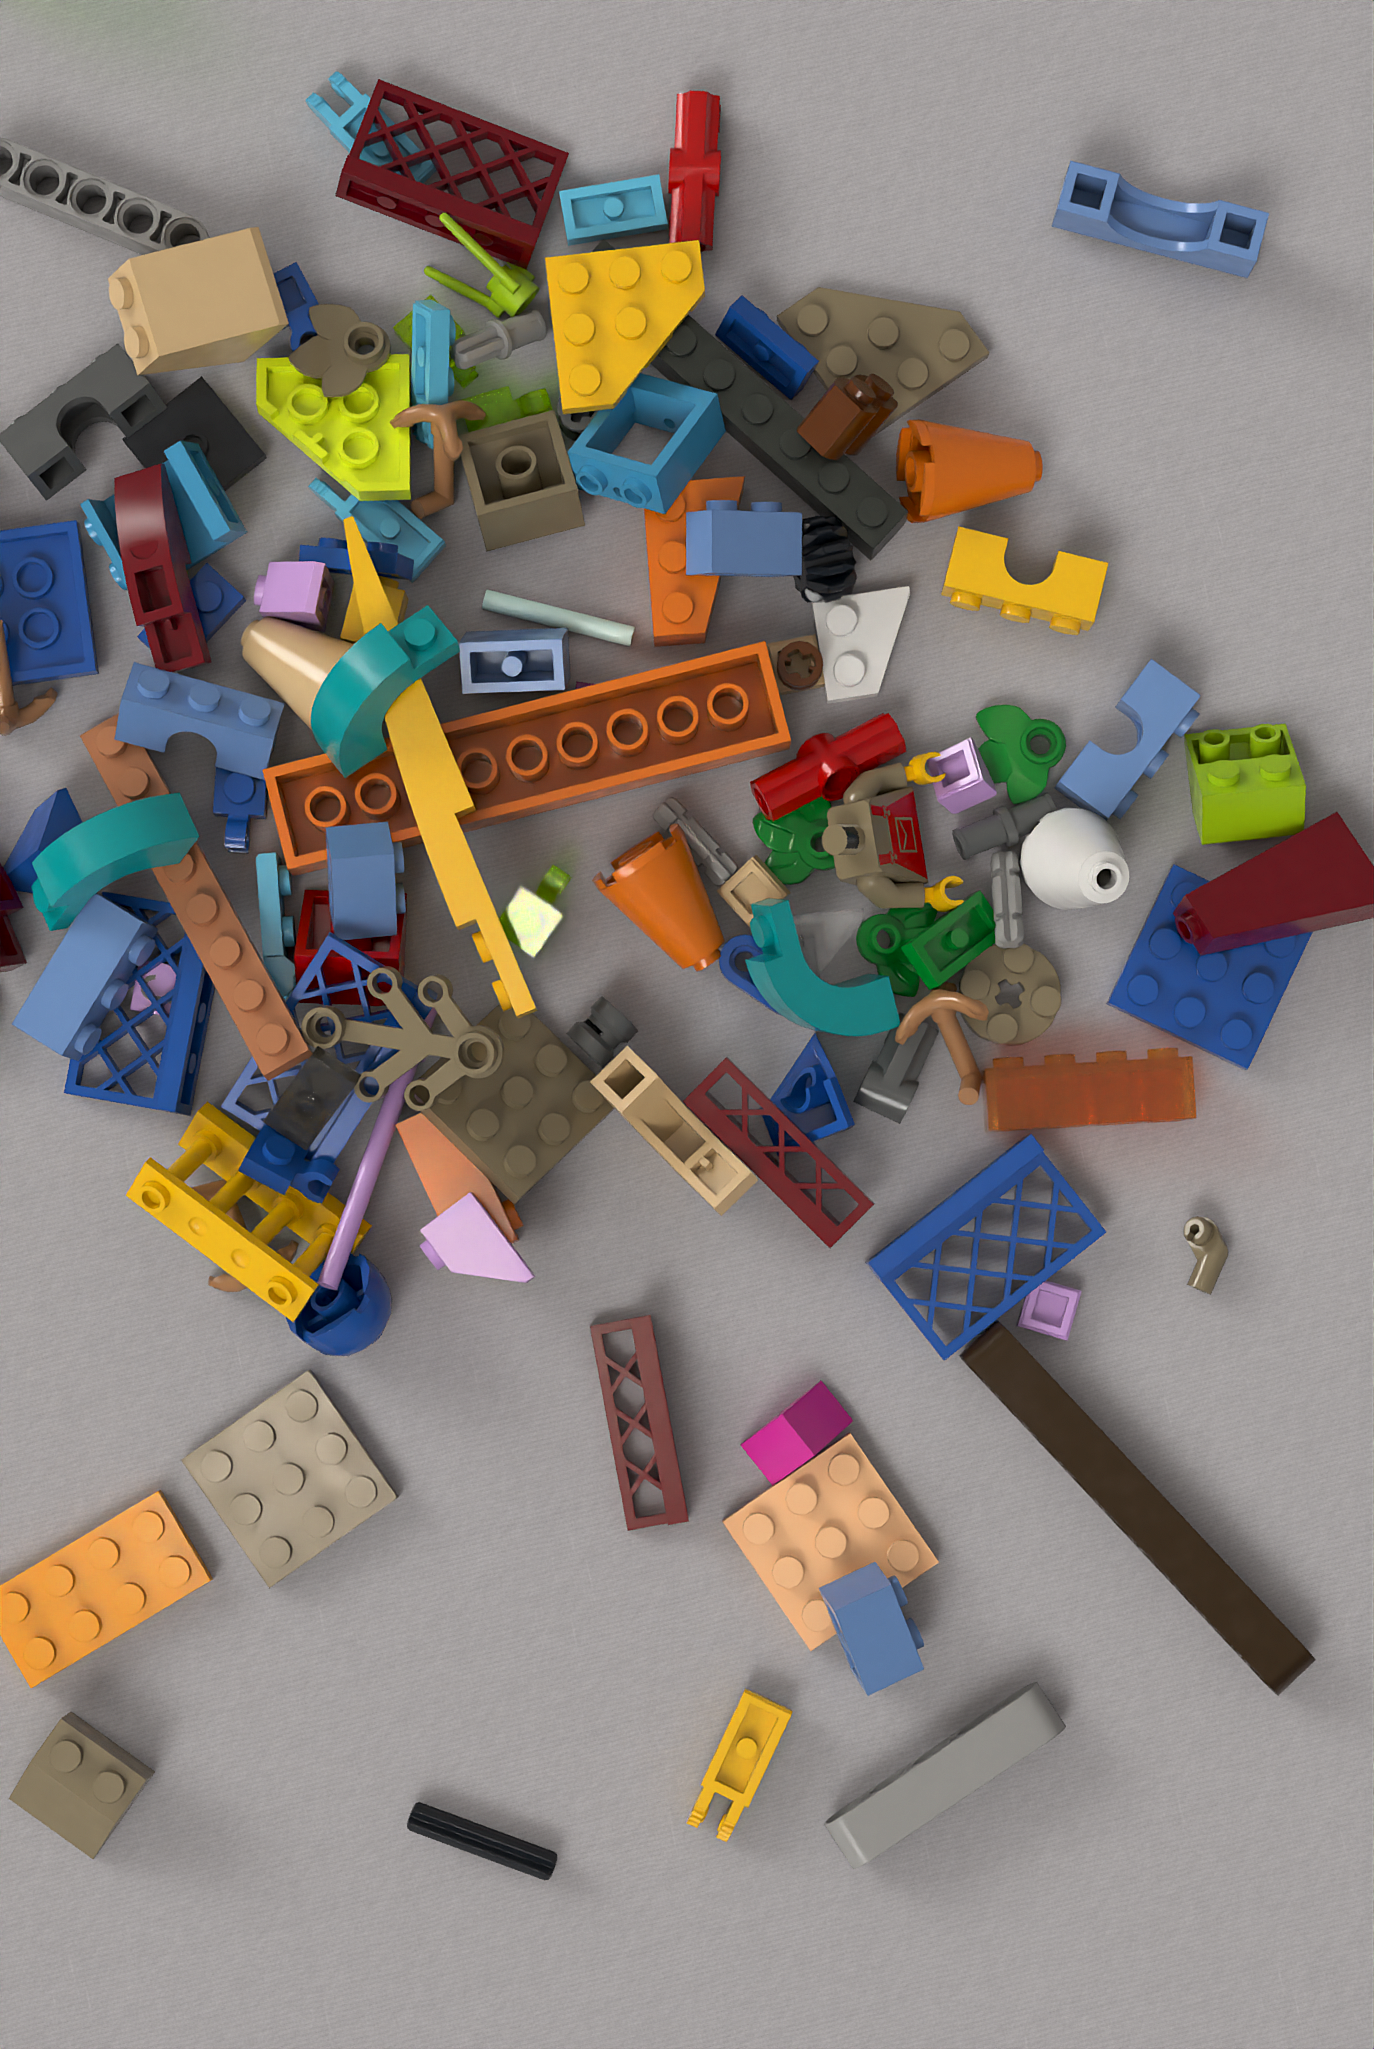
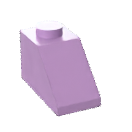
[254,561,335,632]
[419,1192,536,1283]

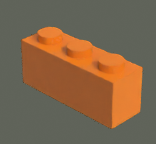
[395,1113,524,1244]

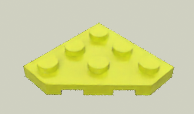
[256,354,411,501]

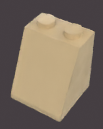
[108,227,289,375]

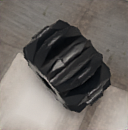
[793,516,857,603]

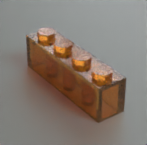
[981,1048,1197,1133]

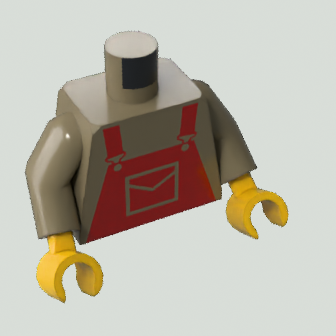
[822,752,964,912]

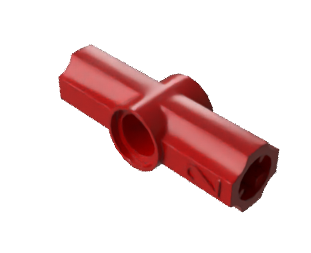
[668,90,721,252]
[750,713,907,821]

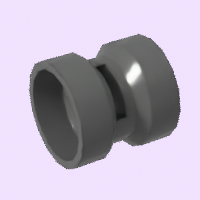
[566,996,638,1068]

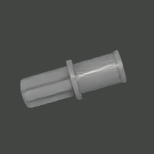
[449,308,547,369]

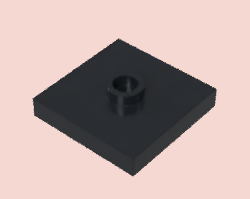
[122,376,267,491]

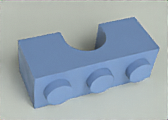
[1054,659,1201,821]
[114,662,285,780]

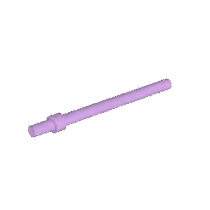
[317,999,437,1290]

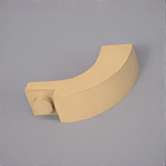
[590,1046,758,1216]

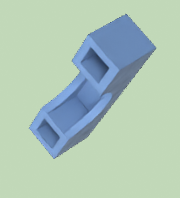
[1052,160,1269,278]

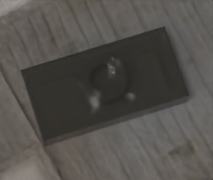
[263,1046,361,1150]

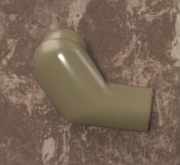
[1183,1216,1228,1295]

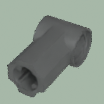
[853,1012,939,1124]

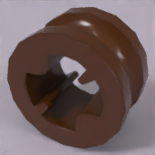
[777,641,823,691]

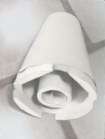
[1020,808,1129,910]

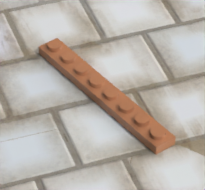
[80,713,314,1081]

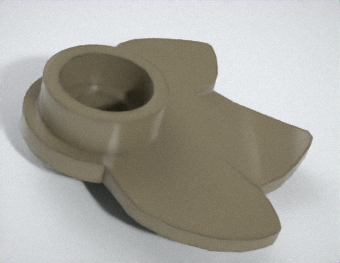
[288,304,391,397]

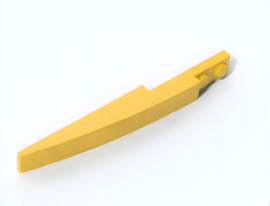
[343,516,538,1018]

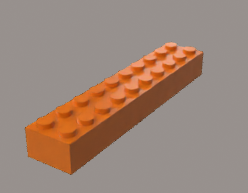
[262,641,791,876]

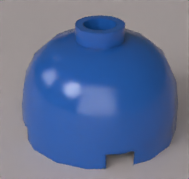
[286,1253,392,1356]

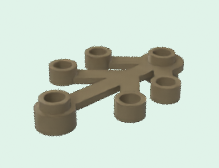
[301,966,505,1111]

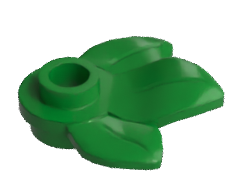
[976,705,1066,804]
[753,796,835,885]
[856,903,938,997]

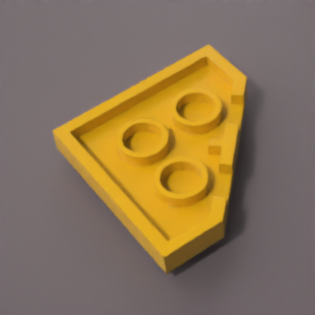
[545,240,705,414]

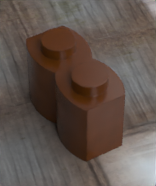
[797,374,898,460]

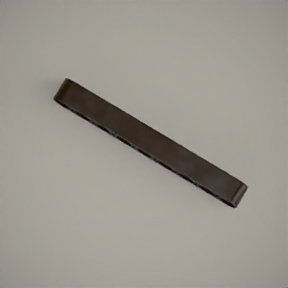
[959,1320,1316,1696]

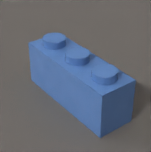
[12,893,158,1061]

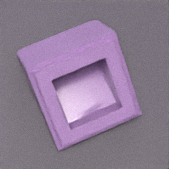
[927,737,997,814]

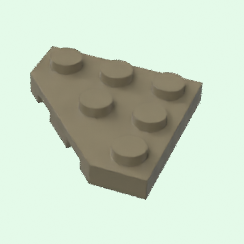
[776,287,989,437]

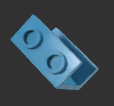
[80,440,248,590]

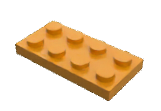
[0,1490,213,1688]

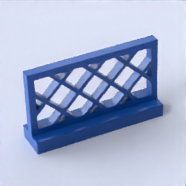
[64,892,215,1116]
[221,932,438,1164]
[865,1134,1106,1361]

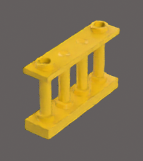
[126,1101,372,1322]

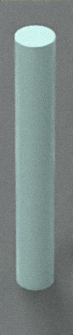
[482,589,635,646]

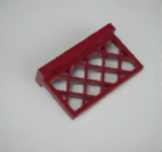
[335,79,569,270]

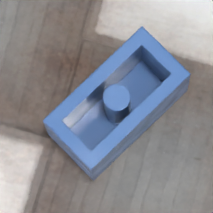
[686,500,802,577]
[459,628,571,694]
[325,822,406,940]
[819,1562,924,1696]

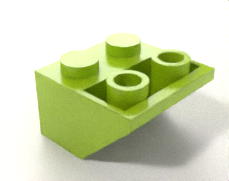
[1184,723,1306,845]

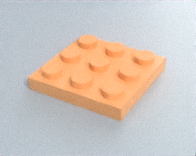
[722,1432,939,1651]

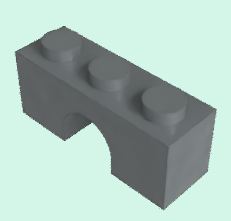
[0,344,167,501]

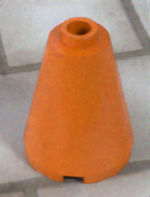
[896,419,1043,523]
[592,823,725,972]

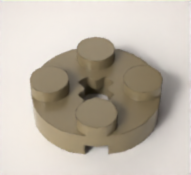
[958,943,1061,1046]

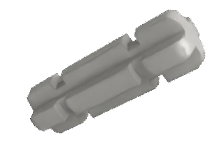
[653,797,738,886]
[990,851,1024,949]

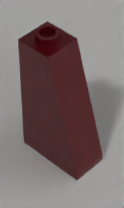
[1173,812,1374,955]

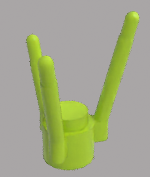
[424,213,540,319]

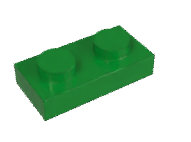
[900,890,996,990]

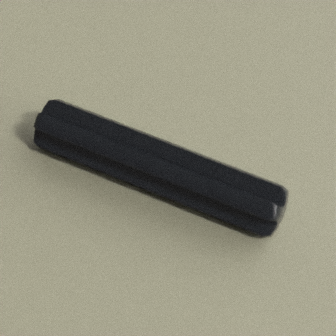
[407,1802,557,1881]

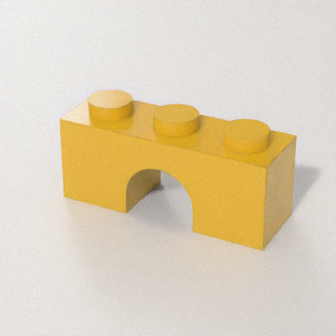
[941,526,1108,635]

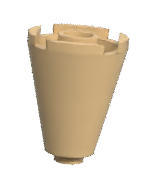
[241,616,354,730]

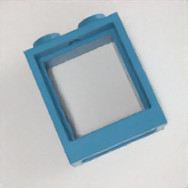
[568,373,726,514]

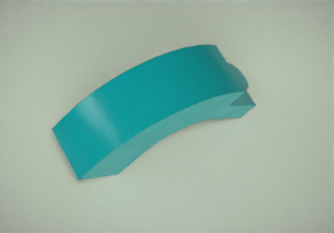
[311,605,460,778]
[31,792,200,931]
[745,898,900,1036]

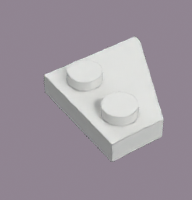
[811,586,910,704]

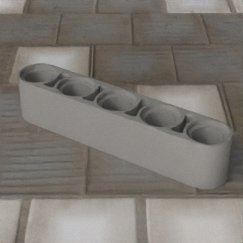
[0,137,210,255]
[824,1682,1066,1869]

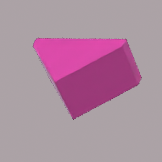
[740,1380,853,1486]

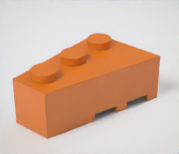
[644,476,745,647]

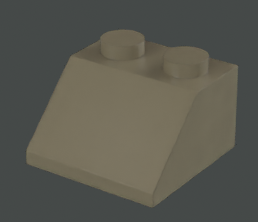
[459,410,585,552]
[9,1712,155,1859]

